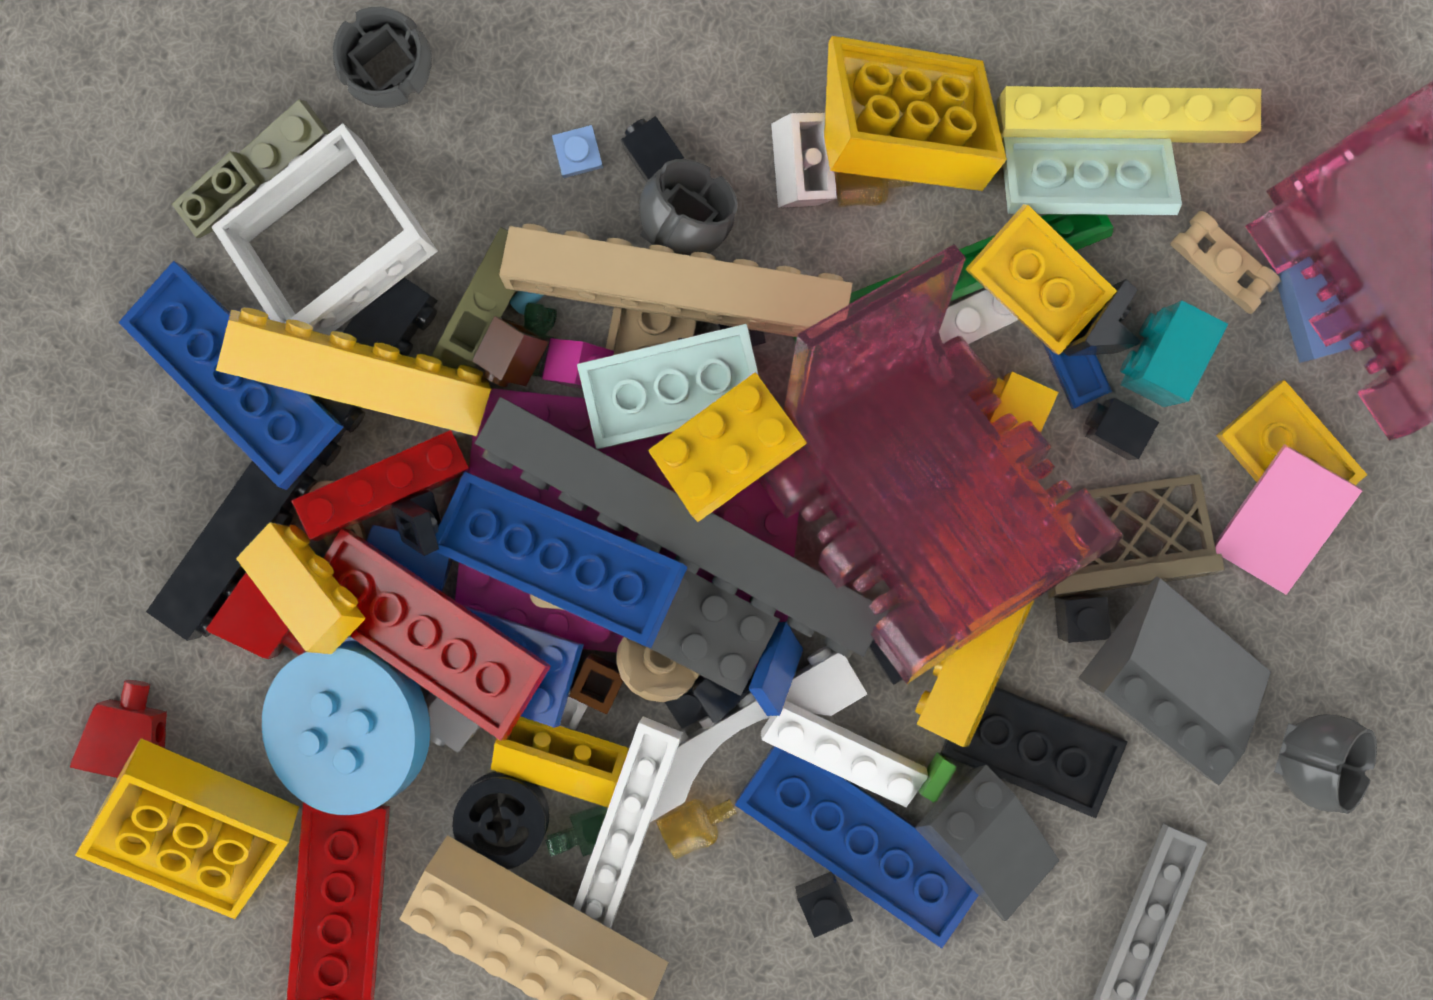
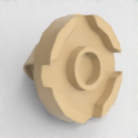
[616,637,699,702]

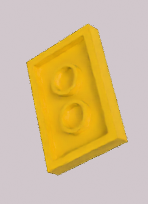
[965,204,1117,355]
[648,372,807,522]
[1216,380,1367,485]

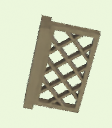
[1038,474,1225,599]

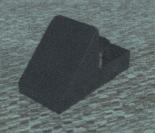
[1062,279,1140,356]
[665,674,751,729]

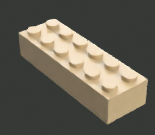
[399,835,669,1000]

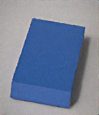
[1042,342,1112,409]
[749,622,803,716]

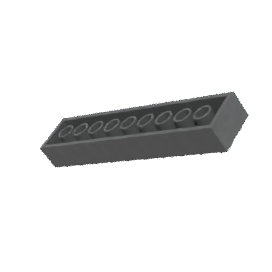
[475,397,889,659]

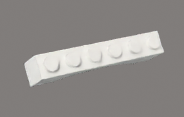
[650,646,868,822]

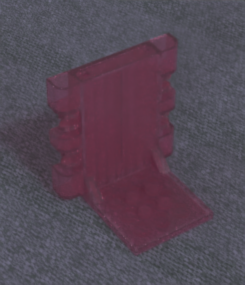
[1245,81,1433,441]
[758,244,1124,684]

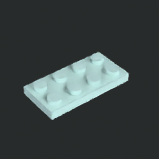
[1003,137,1182,215]
[577,324,759,449]

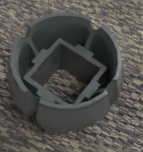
[333,7,432,108]
[639,159,738,256]
[1274,714,1377,814]

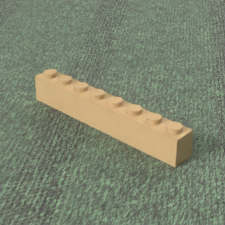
[499,224,853,345]

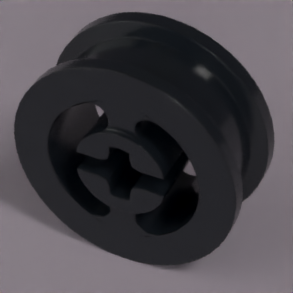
[452,771,550,870]

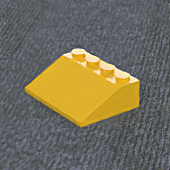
[824,36,1007,191]
[75,738,300,919]

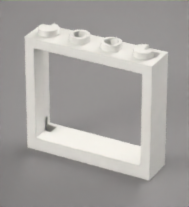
[212,123,438,335]

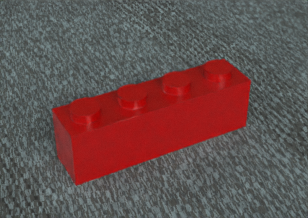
[292,430,470,542]

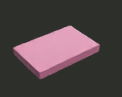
[1215,444,1362,595]

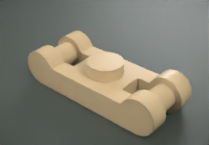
[1170,211,1281,314]

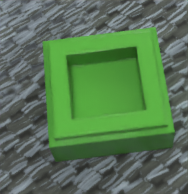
[919,752,956,803]

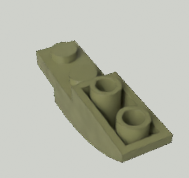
[171,99,330,238]
[432,227,515,369]

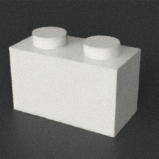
[771,113,837,208]

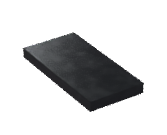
[941,687,1128,818]

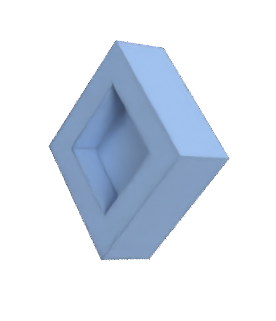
[552,125,603,178]

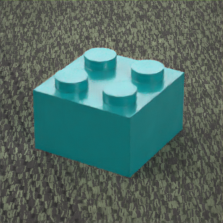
[1120,300,1228,407]

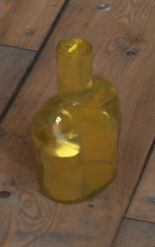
[835,172,913,207]
[656,799,737,860]

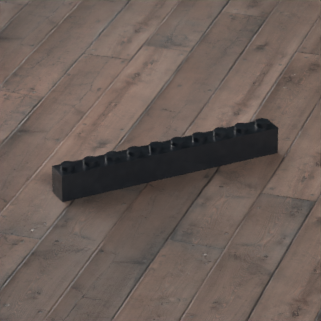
[146,277,438,641]

